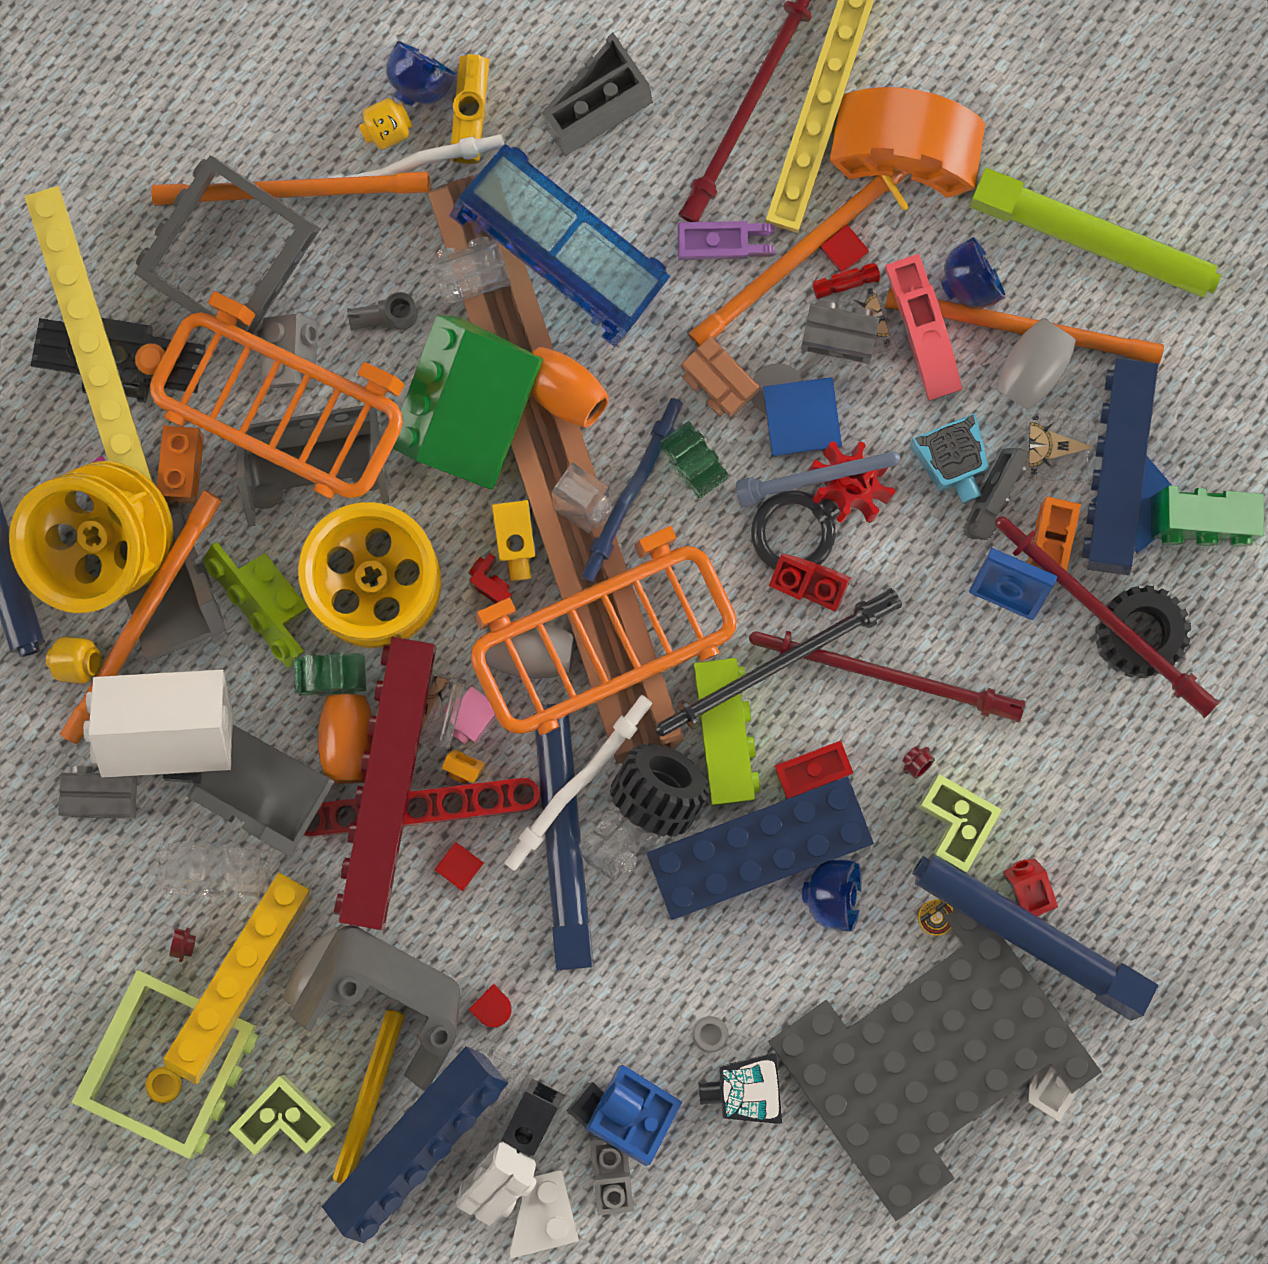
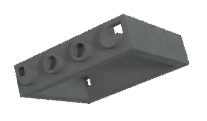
[134,155,321,345]

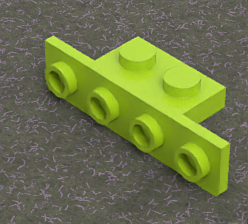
[202,542,308,668]

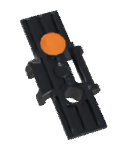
[30,318,206,403]

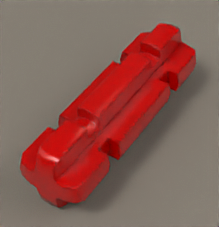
[812,263,881,300]

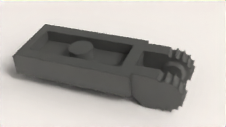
[963,448,1030,540]

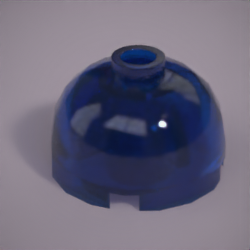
[386,40,457,106]
[941,237,1006,309]
[802,860,862,932]

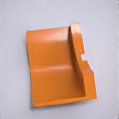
[830,87,985,198]

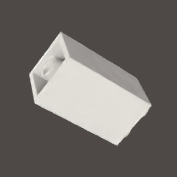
[84,670,233,778]

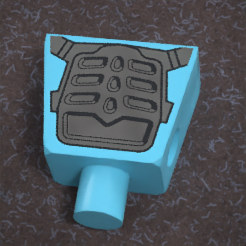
[910,413,988,504]

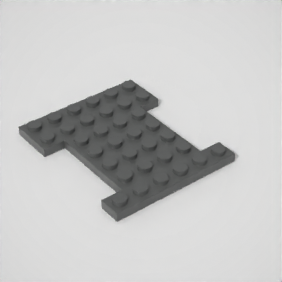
[768,908,1102,1221]

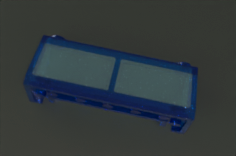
[449,144,671,347]

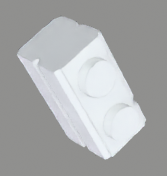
[456,1142,536,1226]

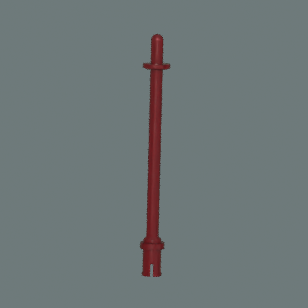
[678,0,812,222]
[995,516,1220,718]
[749,630,1025,723]

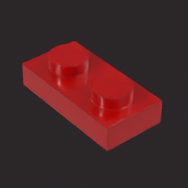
[774,740,854,799]

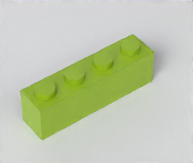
[694,658,761,807]

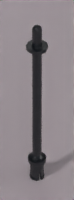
[655,588,902,736]

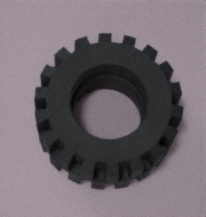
[1095,585,1191,678]
[610,743,710,837]

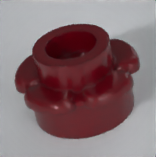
[902,746,935,779]
[169,928,196,962]

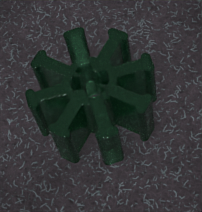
[660,421,728,499]
[293,652,367,696]

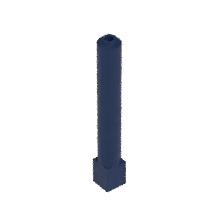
[0,501,45,657]
[533,704,594,971]
[912,853,1159,1021]

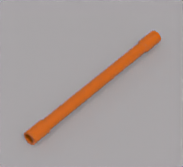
[688,170,910,347]
[151,171,431,206]
[885,287,1164,365]
[60,490,223,745]

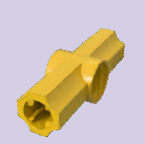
[449,54,490,164]

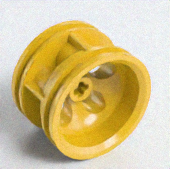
[9,461,173,613]
[298,502,442,648]

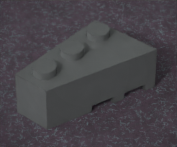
[542,32,653,156]

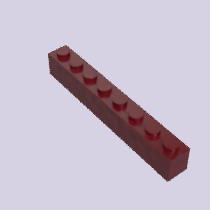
[334,637,437,931]

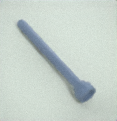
[736,451,900,508]

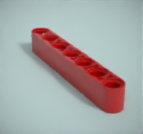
[304,778,541,838]

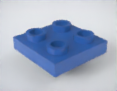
[585,1065,682,1166]

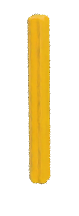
[333,1009,405,1184]

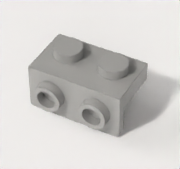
[260,314,319,389]

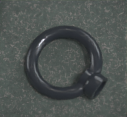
[751,490,840,570]

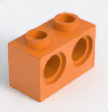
[157,425,204,504]
[1027,496,1081,571]

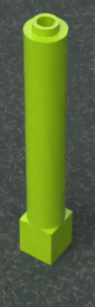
[969,167,1221,298]

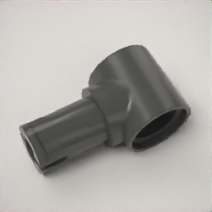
[347,292,418,331]

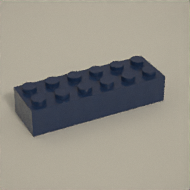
[646,776,874,921]

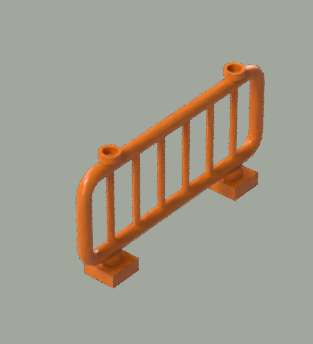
[150,291,405,500]
[470,526,737,736]

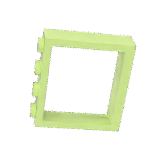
[71,970,259,1159]

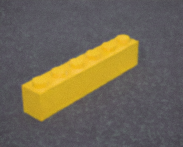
[163,872,310,1085]

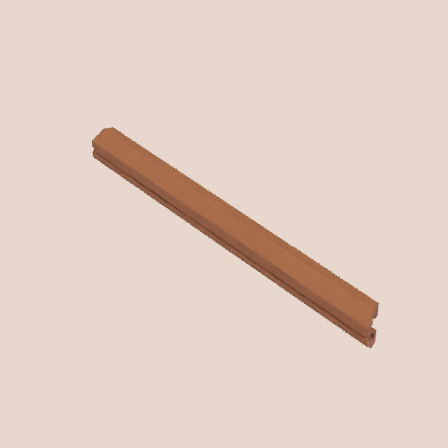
[428,171,684,764]

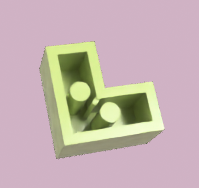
[918,774,1002,873]
[229,1075,336,1155]

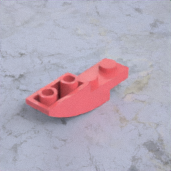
[885,254,962,401]

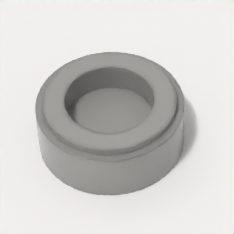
[692,1016,729,1053]

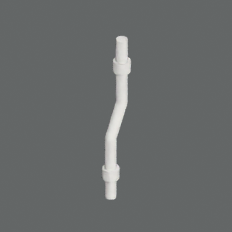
[304,134,505,199]
[504,695,653,871]

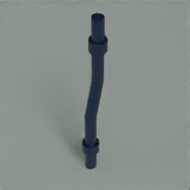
[580,398,683,583]

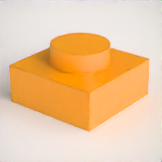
[441,749,486,783]

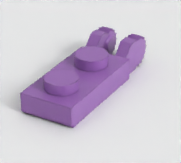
[677,221,776,260]

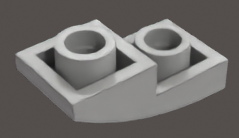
[590,1136,634,1215]

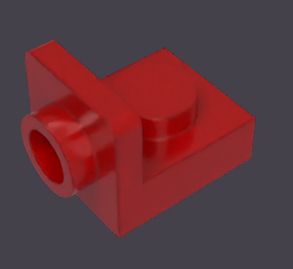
[468,553,512,604]
[1003,858,1058,916]

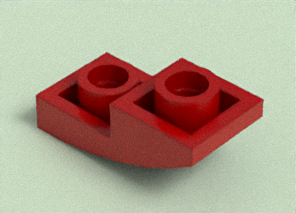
[768,553,851,612]

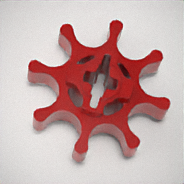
[808,441,895,523]

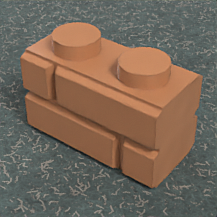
[681,336,761,418]

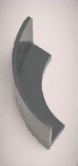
[120,501,226,662]
[187,725,334,857]

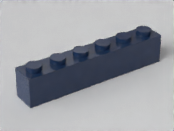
[1082,358,1159,576]
[321,1046,509,1243]

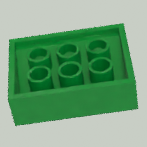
[392,315,543,489]

